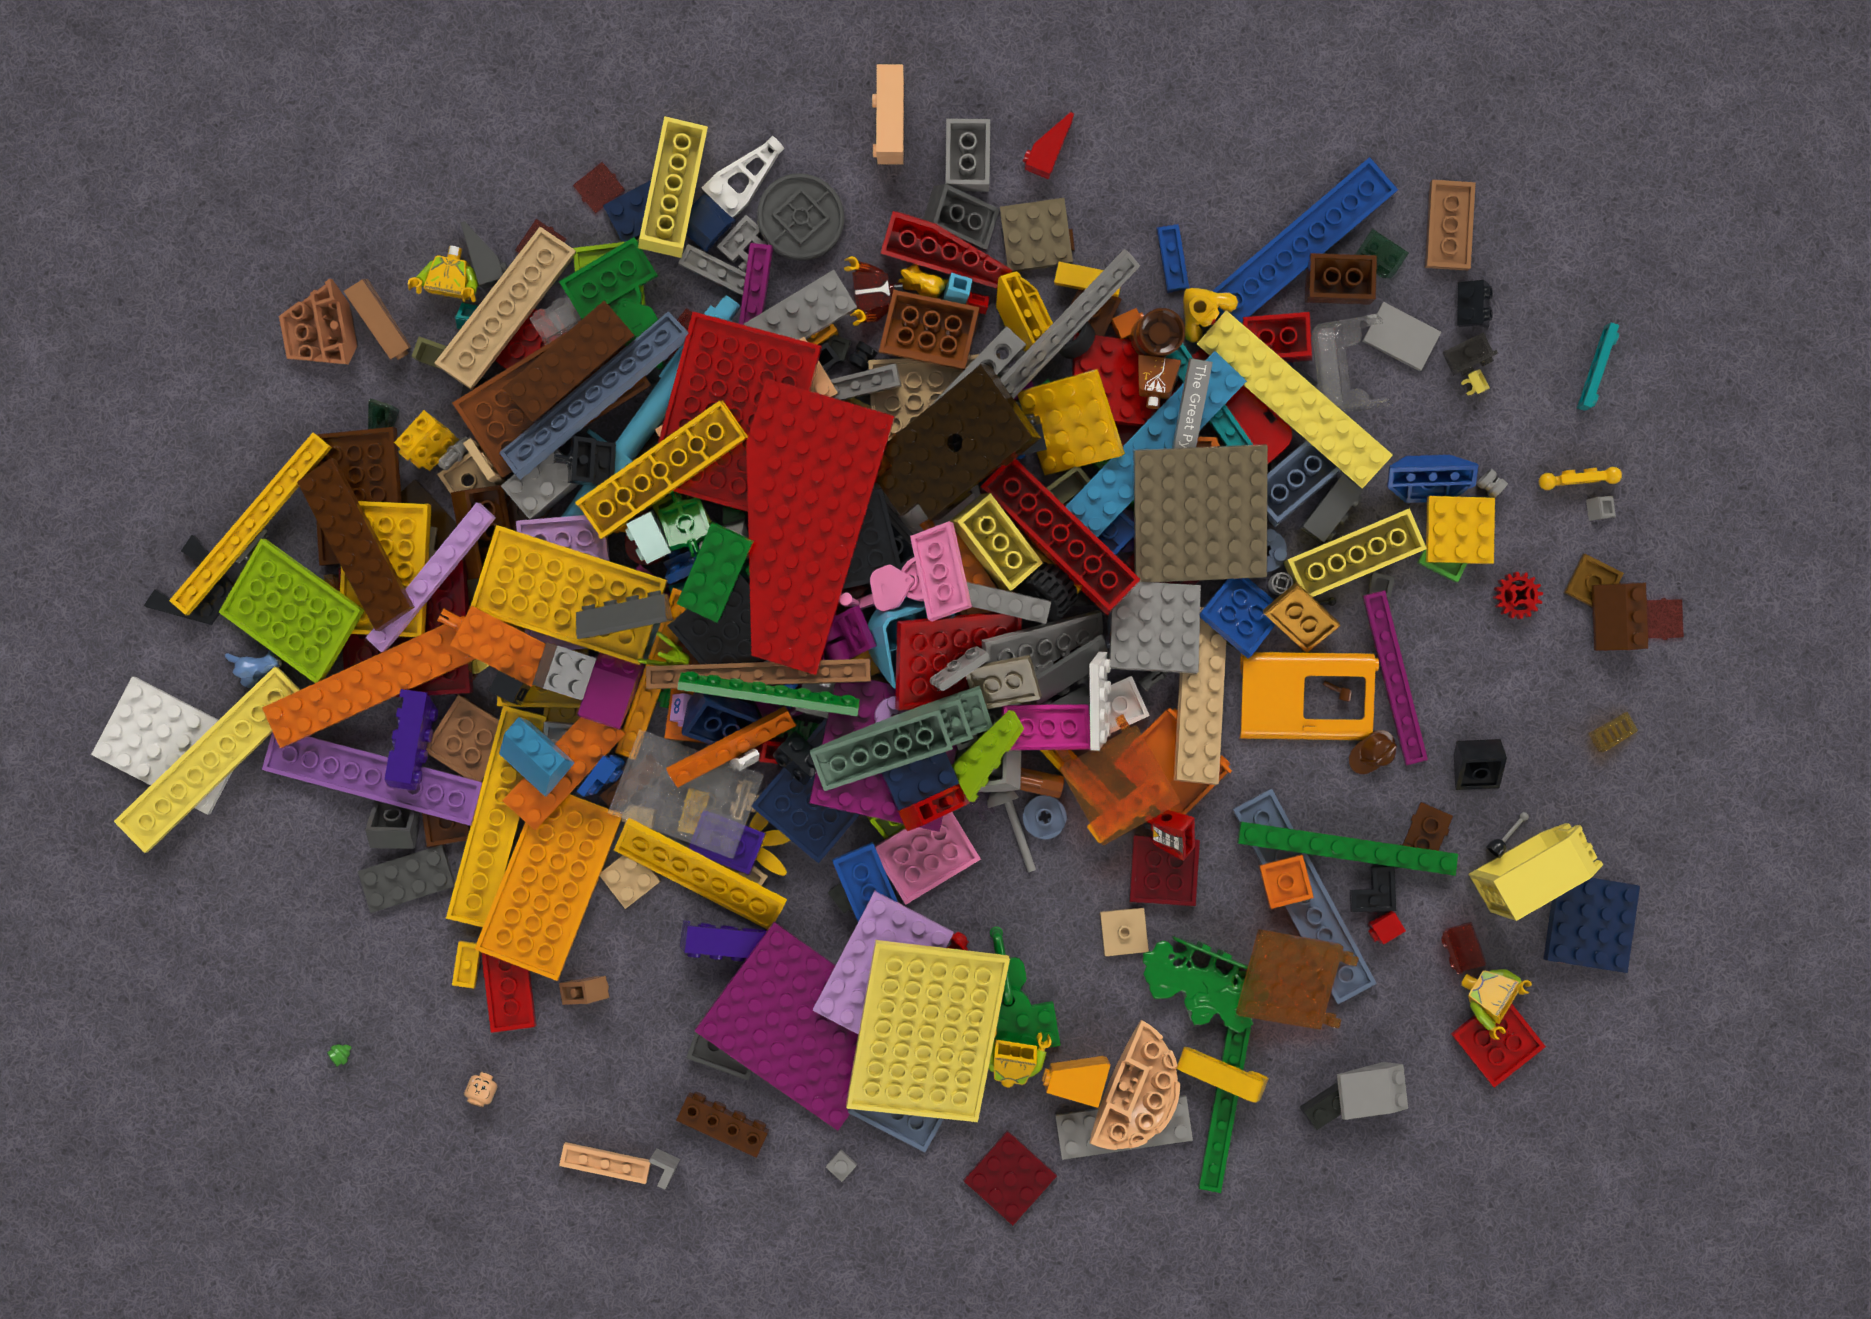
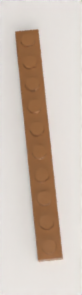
[646,659,871,689]

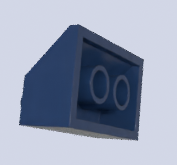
[682,692,760,745]

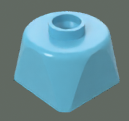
[868,596,955,689]

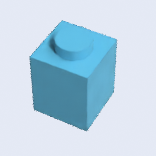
[943,273,972,304]

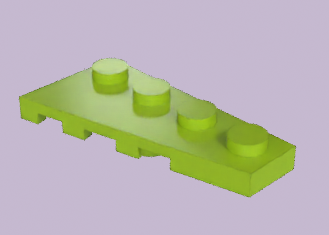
[952,710,1024,802]

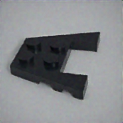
[144,535,234,625]

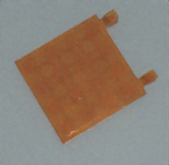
[1057,714,1181,846]
[1236,929,1359,1030]

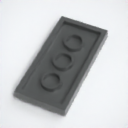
[358,844,455,913]

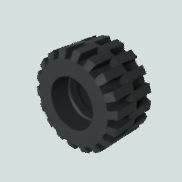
[1018,562,1078,622]

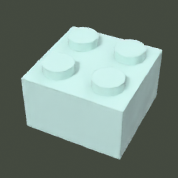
[625,510,671,564]

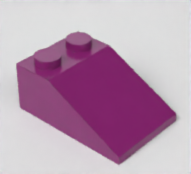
[578,652,644,730]

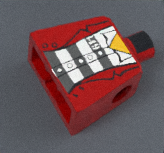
[1143,809,1195,861]

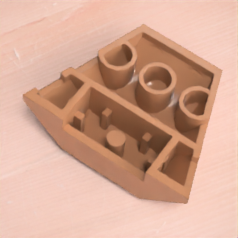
[279,279,357,365]

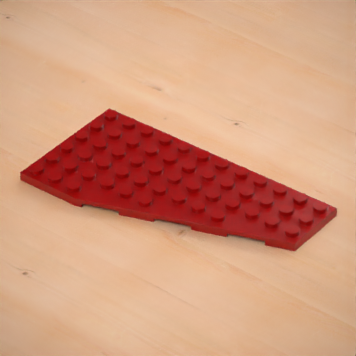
[746,378,895,675]

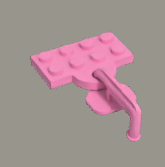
[840,521,972,621]

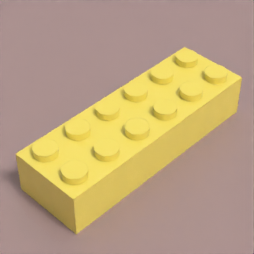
[638,116,708,258]
[1283,508,1427,597]

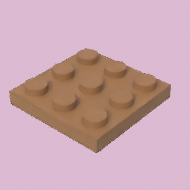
[426,695,499,782]

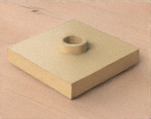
[1100,907,1149,956]

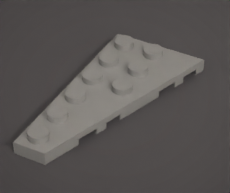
[981,610,1103,675]

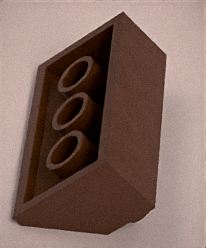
[451,485,511,580]

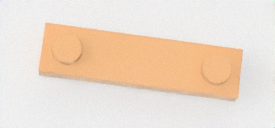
[559,1142,651,1184]

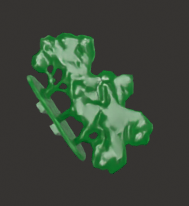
[1142,936,1270,1033]

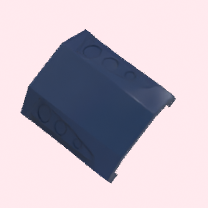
[686,193,736,253]

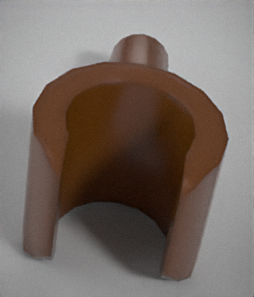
[1323,680,1352,702]

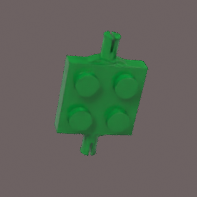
[657,491,710,557]

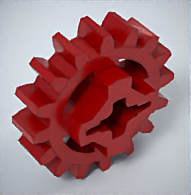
[1493,572,1543,620]

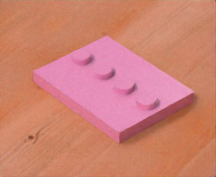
[875,812,981,905]

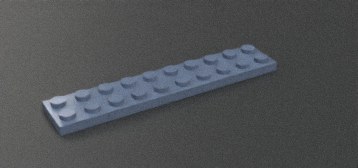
[499,311,689,480]
[1232,788,1377,1004]

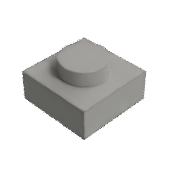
[826,1149,857,1182]

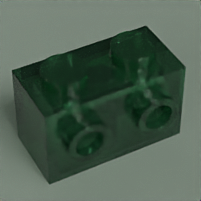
[1354,229,1409,279]

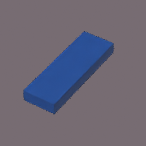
[1157,224,1189,293]

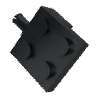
[554,436,616,486]

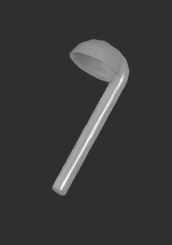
[987,790,1036,872]

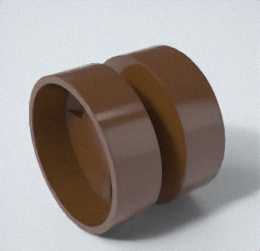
[1131,308,1185,358]

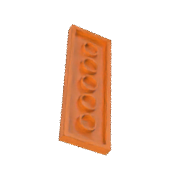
[502,717,626,830]

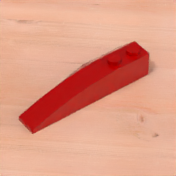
[881,211,1013,289]

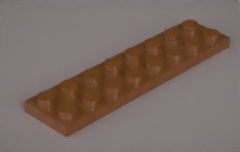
[297,458,415,631]

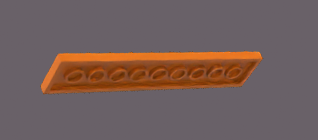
[262,616,476,748]

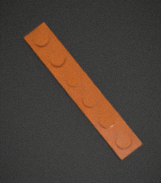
[666,706,796,788]

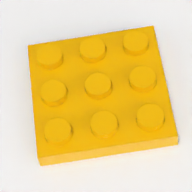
[1426,496,1495,564]

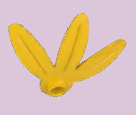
[749,812,791,876]

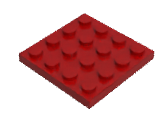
[1072,333,1158,427]

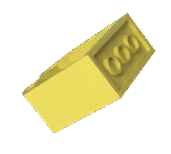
[1469,823,1603,921]

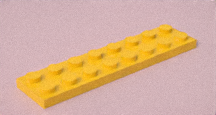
[614,818,787,930]

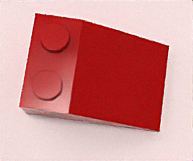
[1243,312,1312,362]

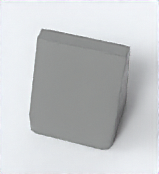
[1586,496,1616,521]

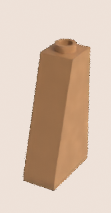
[344,279,411,360]

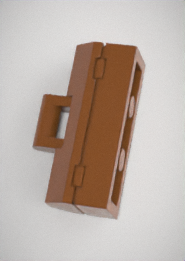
[1020,767,1064,798]

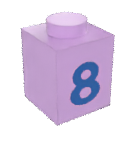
[670,693,692,727]

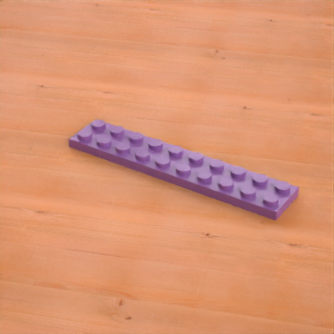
[262,732,482,826]

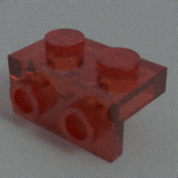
[1441,922,1487,975]

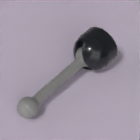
[1486,812,1529,858]

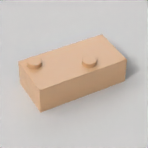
[872,64,904,164]

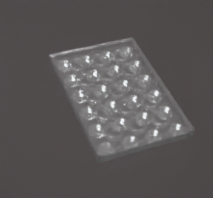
[608,729,765,859]

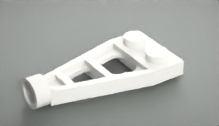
[702,136,784,218]

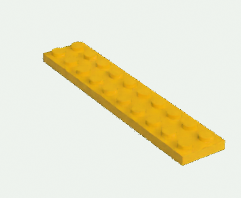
[446,705,547,927]

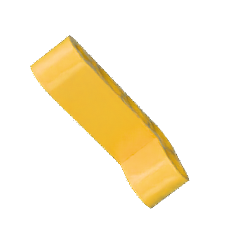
[1176,1047,1268,1103]

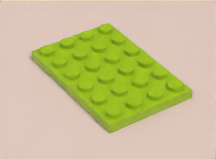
[219,538,365,683]

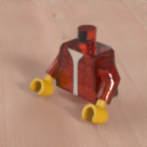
[844,256,903,326]

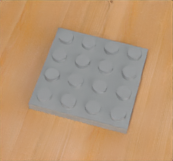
[1109,582,1201,674]

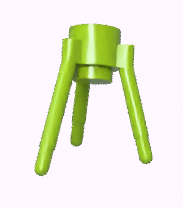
[638,631,690,666]

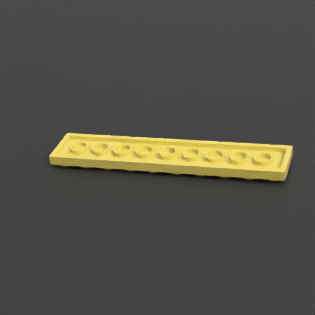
[1197,310,1393,489]
[114,666,300,853]

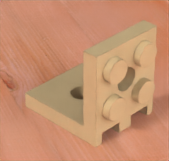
[437,438,506,494]

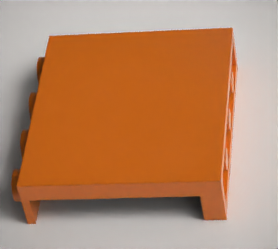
[1112,708,1232,815]

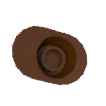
[1349,730,1397,774]

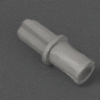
[438,437,469,470]

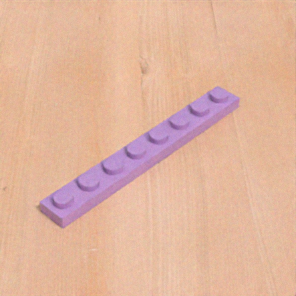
[366,502,496,652]

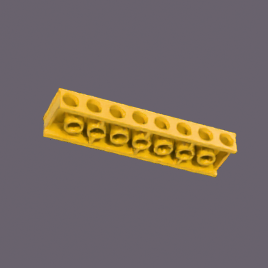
[575,401,748,539]

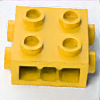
[394,410,459,471]

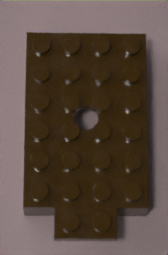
[876,364,1041,520]

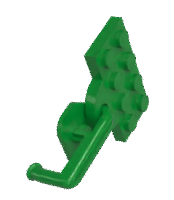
[559,237,665,369]
[990,926,1061,1049]

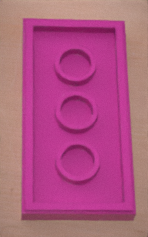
[1001,704,1090,751]

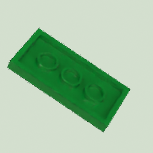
[677,522,754,623]

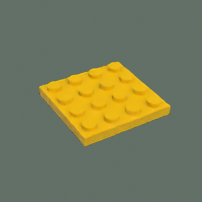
[1017,369,1125,475]

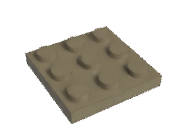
[1000,198,1073,272]

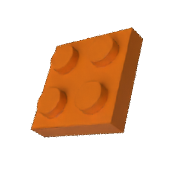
[1258,854,1314,909]

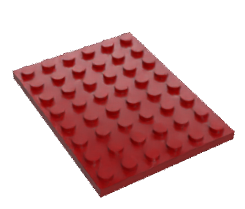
[658,312,822,512]

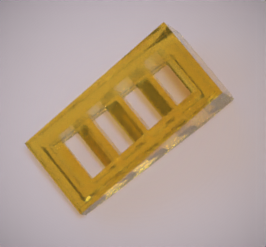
[1588,712,1638,752]

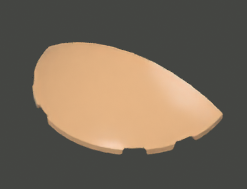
[1089,1020,1180,1150]

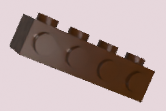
[676,1092,769,1158]

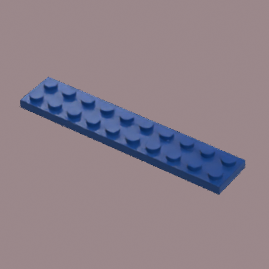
[1213,157,1398,323]

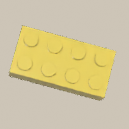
[950,493,1043,591]

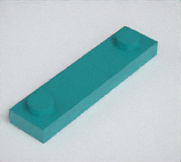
[1577,322,1619,411]

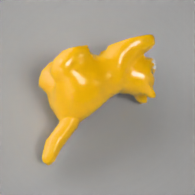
[898,264,949,299]

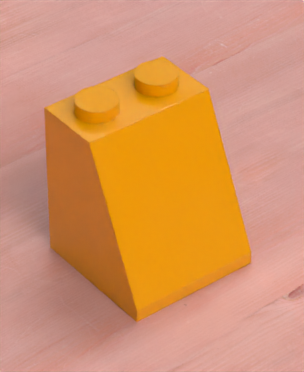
[1042,1056,1111,1108]

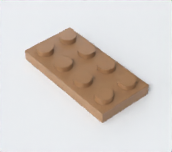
[1425,180,1476,271]

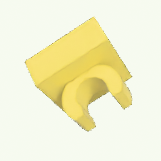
[1461,369,1490,395]

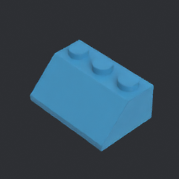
[499,717,575,797]

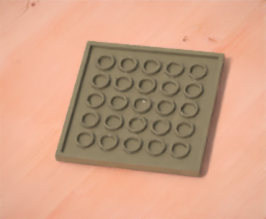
[1133,444,1268,582]

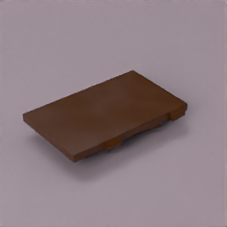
[1400,802,1453,851]

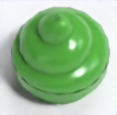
[327,1044,351,1067]

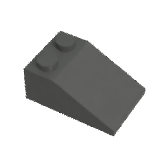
[923,184,1000,250]

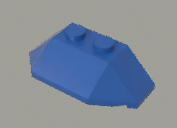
[1387,455,1479,503]

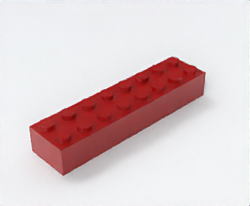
[980,459,1141,615]

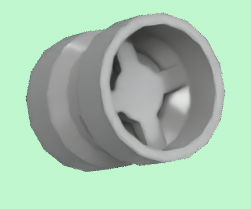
[1476,468,1508,498]
[1268,572,1293,595]

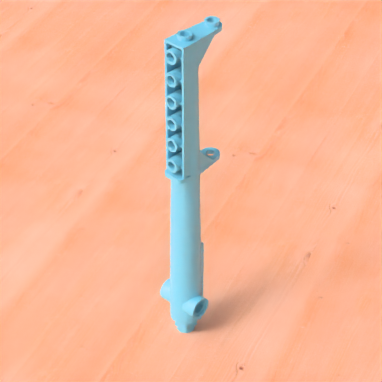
[561,295,740,517]

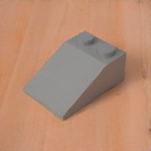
[1337,1062,1408,1120]

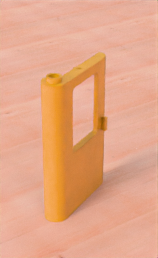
[1239,652,1379,740]

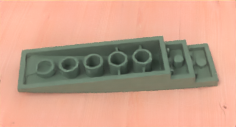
[810,686,993,791]

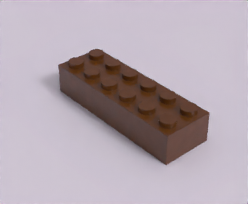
[503,301,635,423]

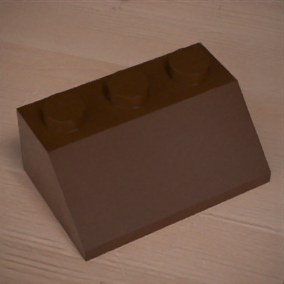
[1305,253,1377,305]
[1592,582,1649,651]

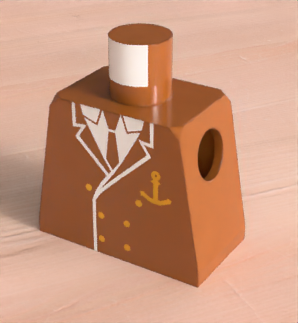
[1138,355,1181,409]

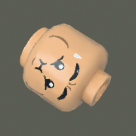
[464,1072,497,1107]

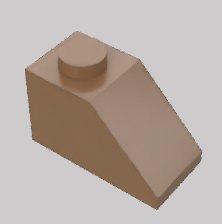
[559,976,609,1005]

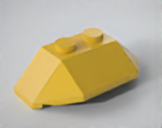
[996,271,1053,352]

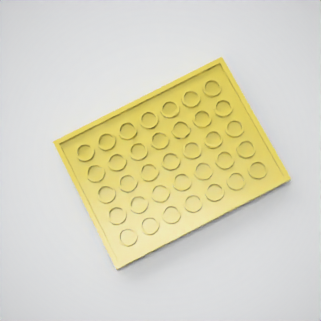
[846,940,1010,1122]

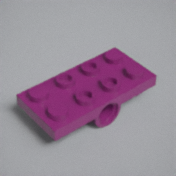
[822,605,877,660]

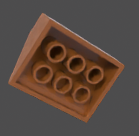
[879,290,979,370]

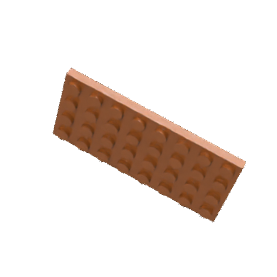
[452,332,651,478]

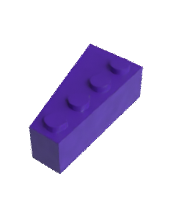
[384,689,438,791]
[680,920,767,961]

